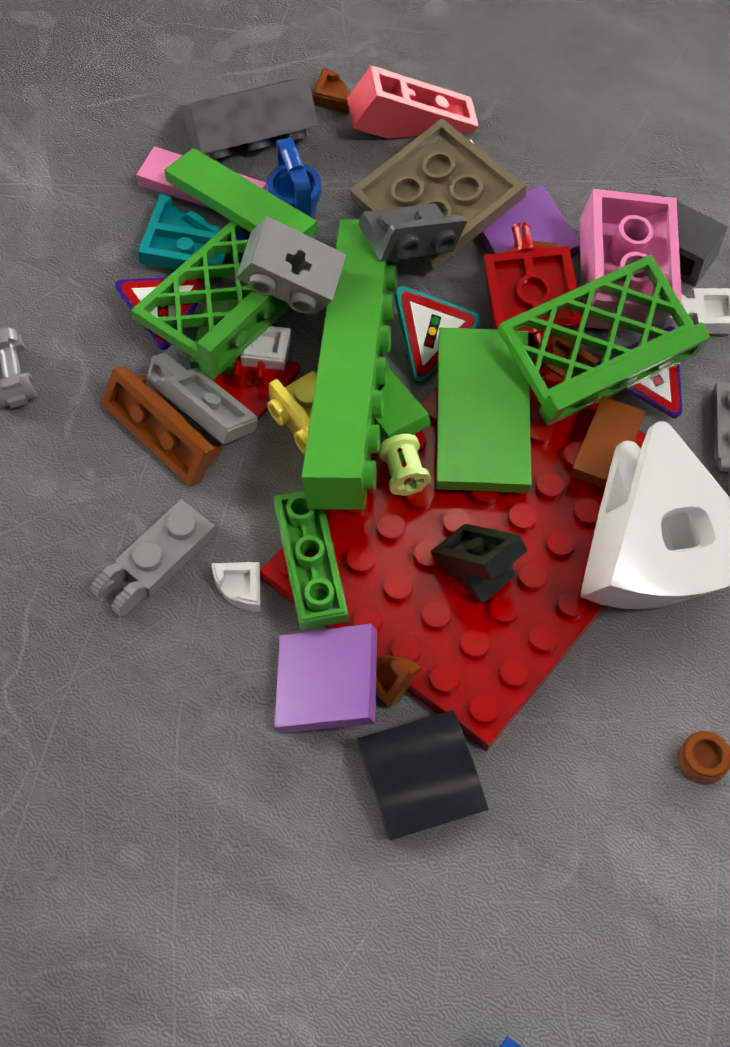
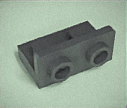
[358,203,467,261]

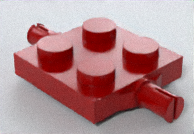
[482,222,581,363]

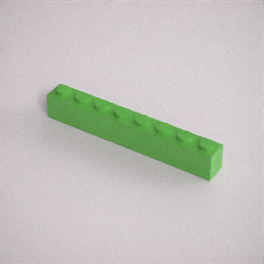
[302,219,400,510]

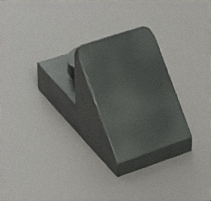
[431,523,528,602]

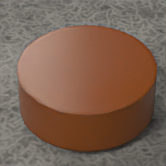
[678,731,730,785]

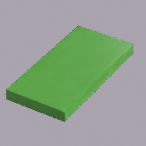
[436,327,531,493]

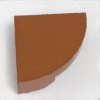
[312,67,351,114]
[376,655,421,708]

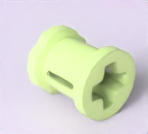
[379,434,431,496]

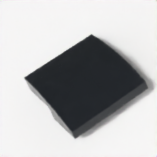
[356,710,489,840]

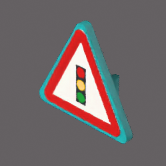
[394,286,481,382]

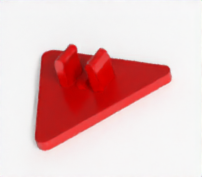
[212,358,300,421]

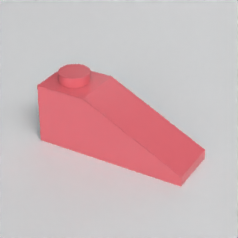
[347,65,478,139]

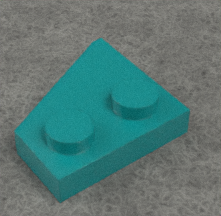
[138,193,230,278]

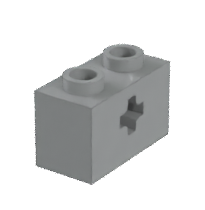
[235,216,347,315]

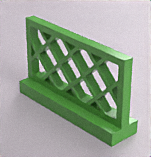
[131,221,314,380]
[497,254,711,426]

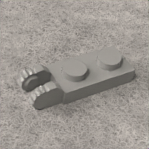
[90,499,216,617]

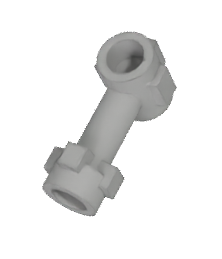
[0,327,37,408]

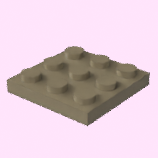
[349,118,526,271]

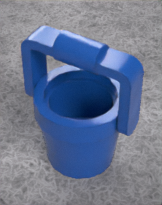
[267,137,322,219]

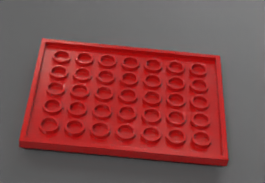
[260,358,646,751]

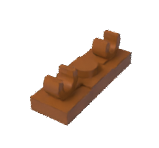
[101,366,222,487]

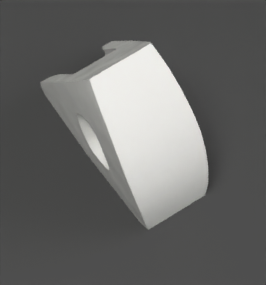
[580,421,730,609]

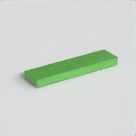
[164,148,318,237]

